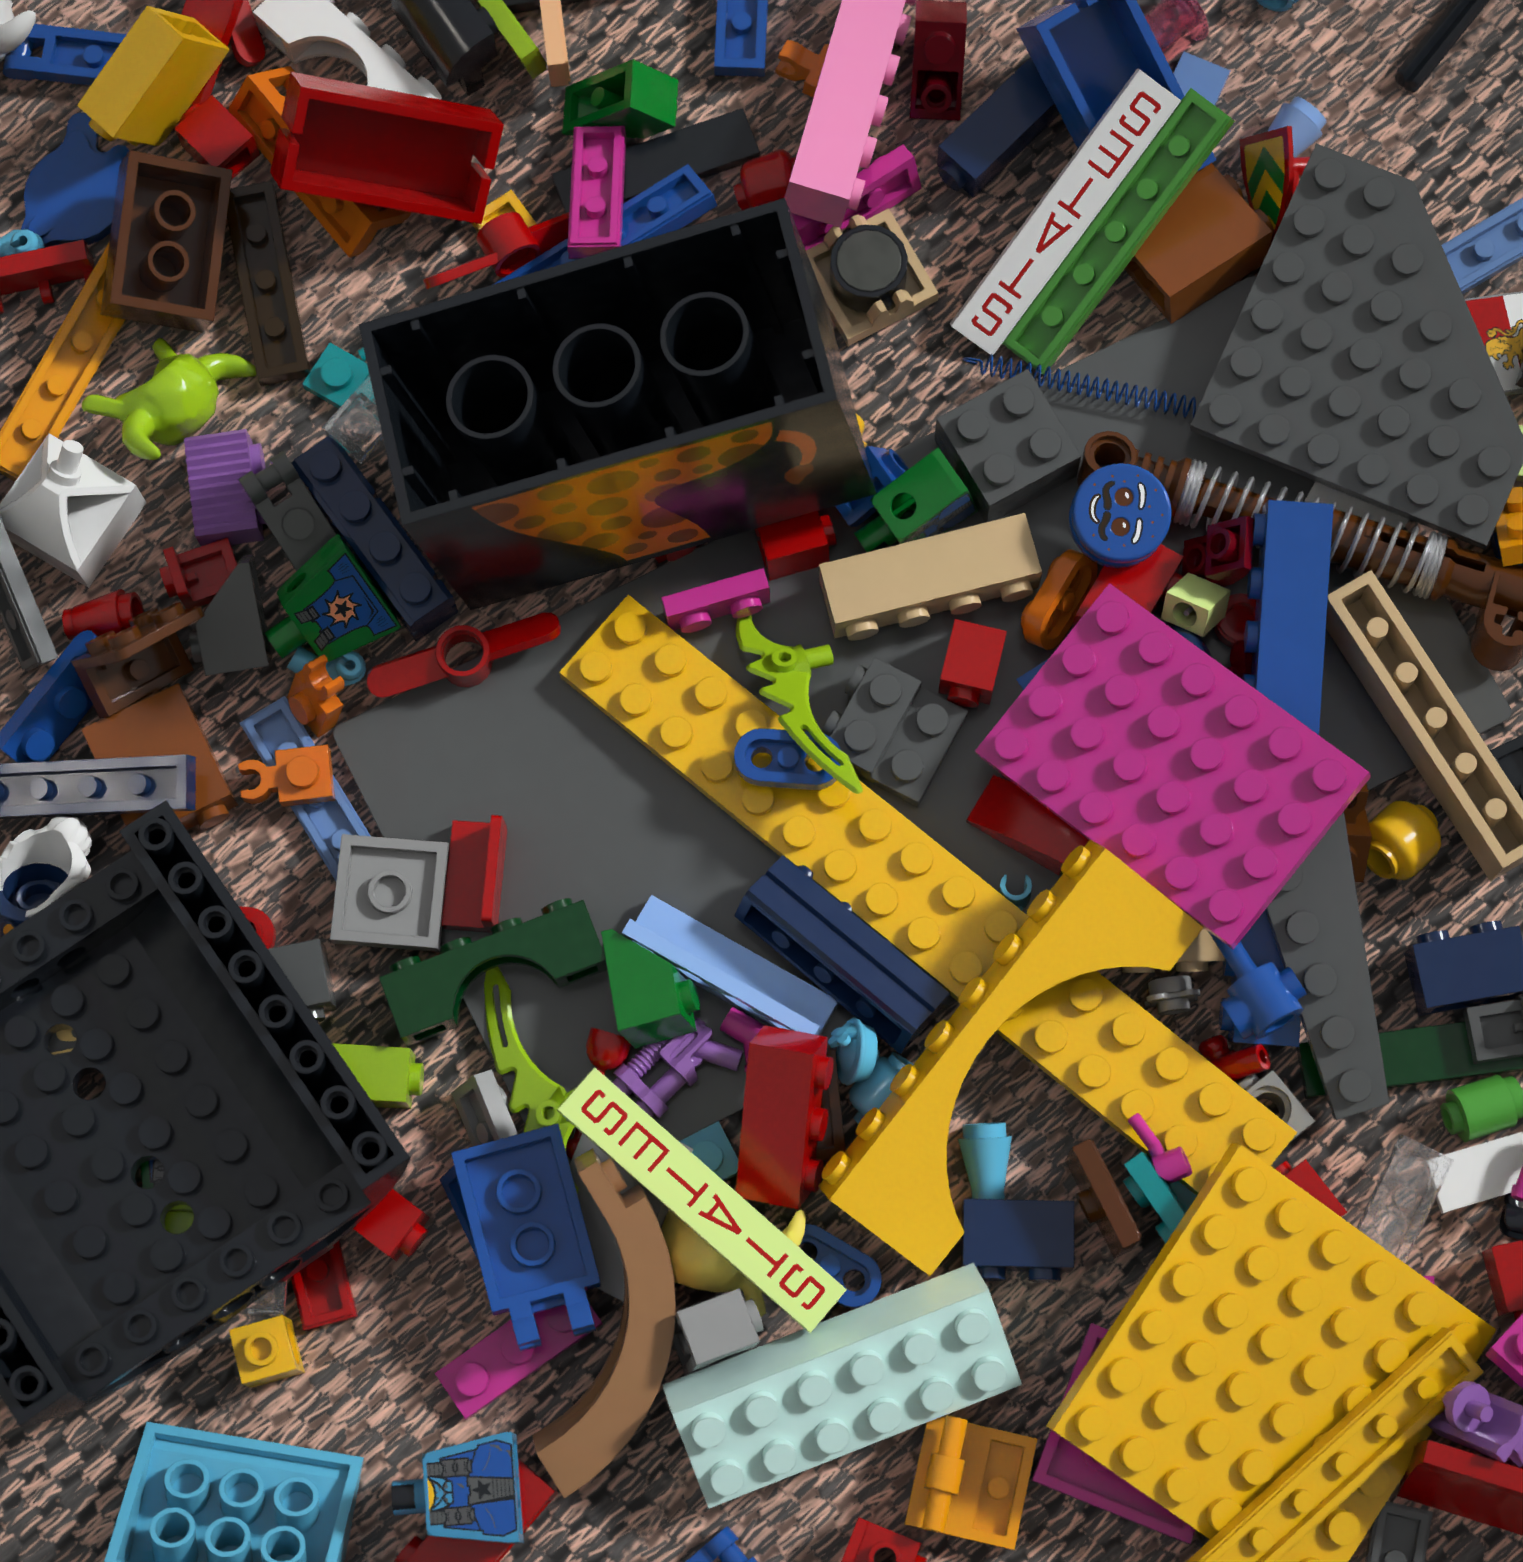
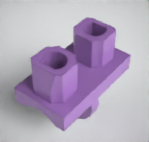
[1428,1381,1523,1468]

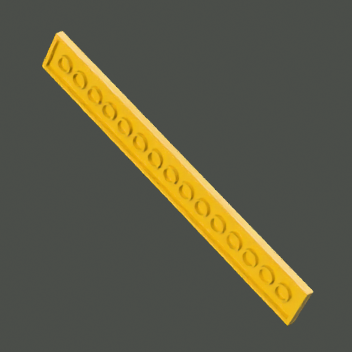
[559,594,1298,1196]

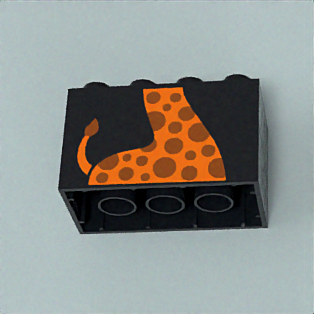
[359,198,877,610]

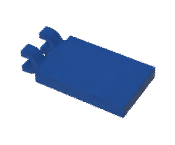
[451,1123,601,1352]

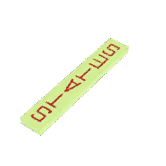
[557,1067,847,1333]

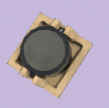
[806,208,939,347]

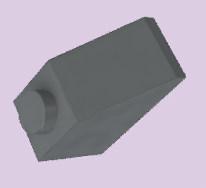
[189,554,272,676]

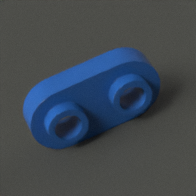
[734,729,841,790]
[799,1224,882,1309]

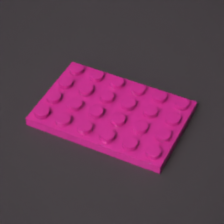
[975,583,1371,950]

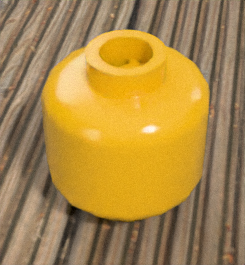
[1367,801,1442,880]

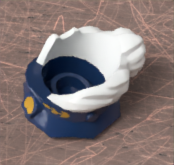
[0,815,92,936]

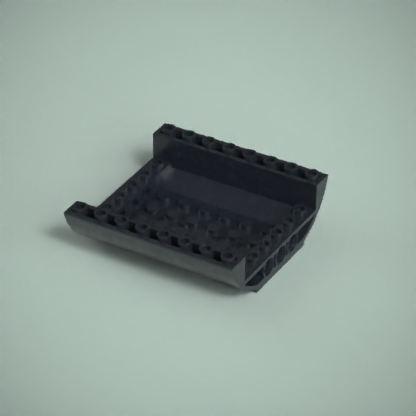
[0,800,411,1427]

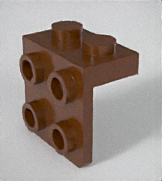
[71,602,205,718]

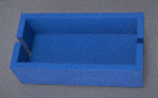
[1016,0,1216,171]

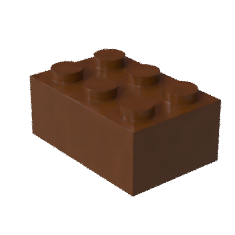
[100,150,233,333]

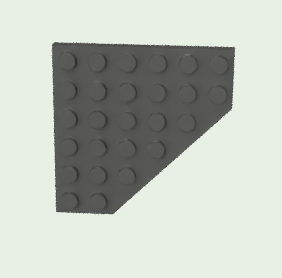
[1190,143,1523,550]

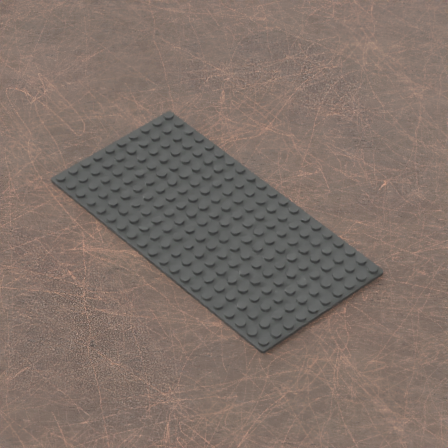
[333,276,1511,1165]

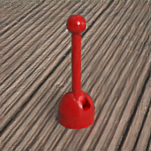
[566,1027,631,1159]

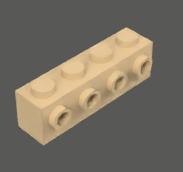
[819,513,1042,641]

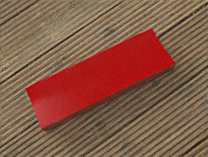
[1397,1440,1523,1536]

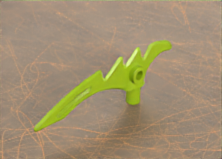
[736,615,863,794]
[484,967,579,1194]

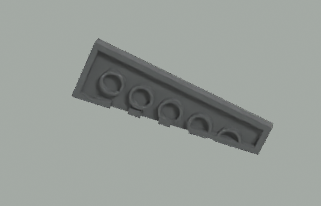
[1265,811,1389,1120]

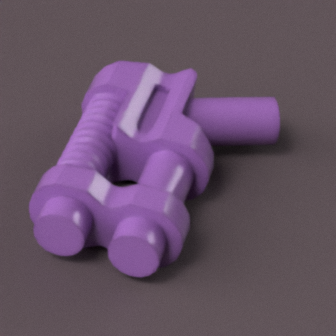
[612,1017,744,1118]

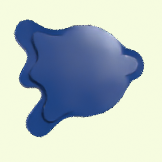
[21,113,129,248]

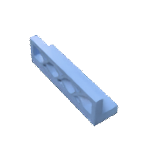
[622,895,839,1036]

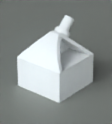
[0,433,147,588]

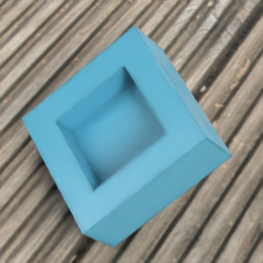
[679,1121,738,1181]

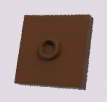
[1065,1139,1142,1259]

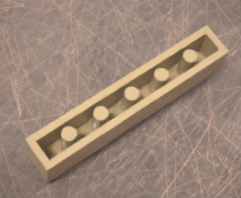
[1326,570,1523,882]

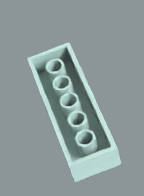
[662,1263,1022,1509]

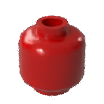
[734,149,796,211]

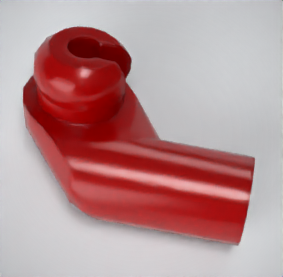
[1198,1035,1271,1081]

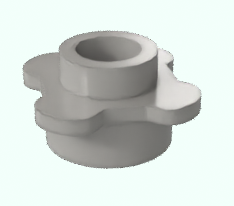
[1144,975,1200,1015]

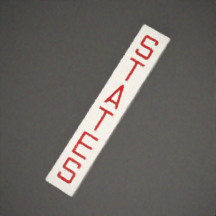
[950,68,1181,355]

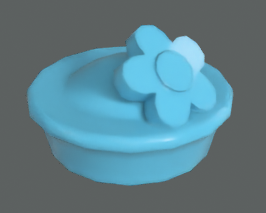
[828,1018,879,1086]

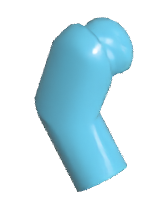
[287,646,366,687]

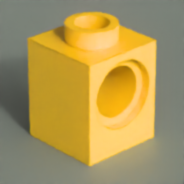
[229,1315,305,1388]

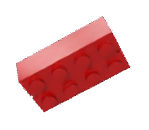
[270,71,504,224]

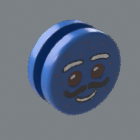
[1069,463,1172,568]

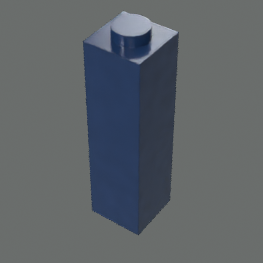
[937,57,1060,198]

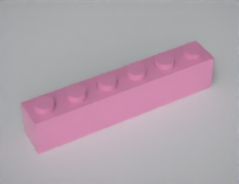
[784,0,916,228]

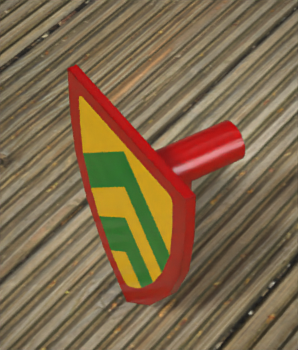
[1239,126,1310,241]

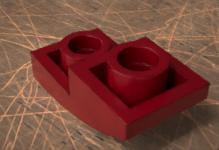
[1182,516,1254,587]

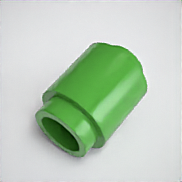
[1440,1074,1523,1142]

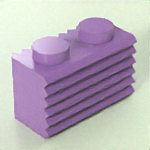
[184,429,266,546]

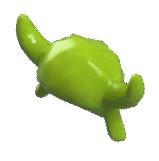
[81,338,257,460]

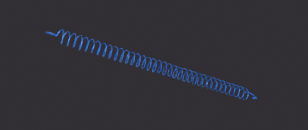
[962,354,1200,418]

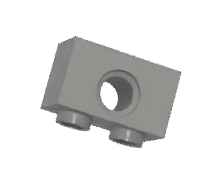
[673,1288,763,1375]

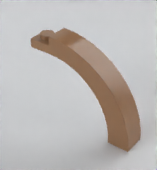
[532,1148,676,1499]

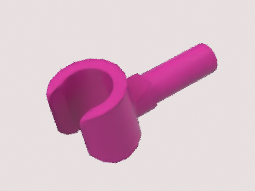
[1128,1113,1192,1182]

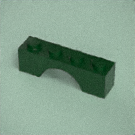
[379,898,607,1047]

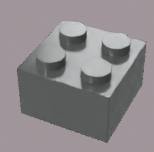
[934,369,1081,523]

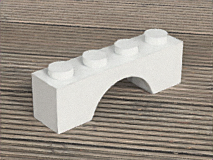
[253,0,442,100]

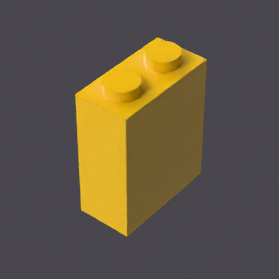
[77,6,230,146]

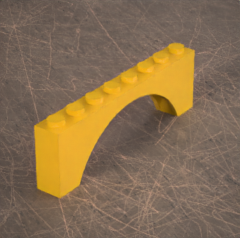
[818,840,1204,1276]

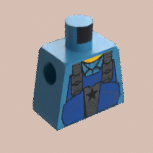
[391,1432,524,1544]

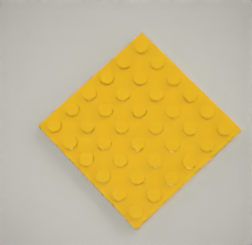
[1046,1142,1496,1562]

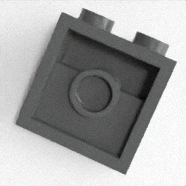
[822,657,968,807]

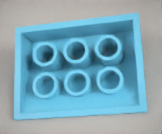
[104,1422,364,1562]

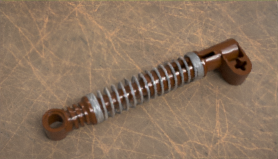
[1077,431,1523,671]

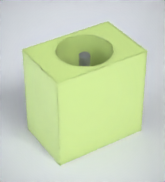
[1161,572,1231,637]

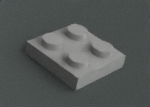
[330,834,450,952]

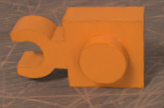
[287,654,345,738]
[238,744,335,807]

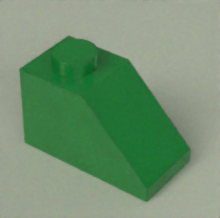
[562,59,678,139]
[601,929,700,1048]

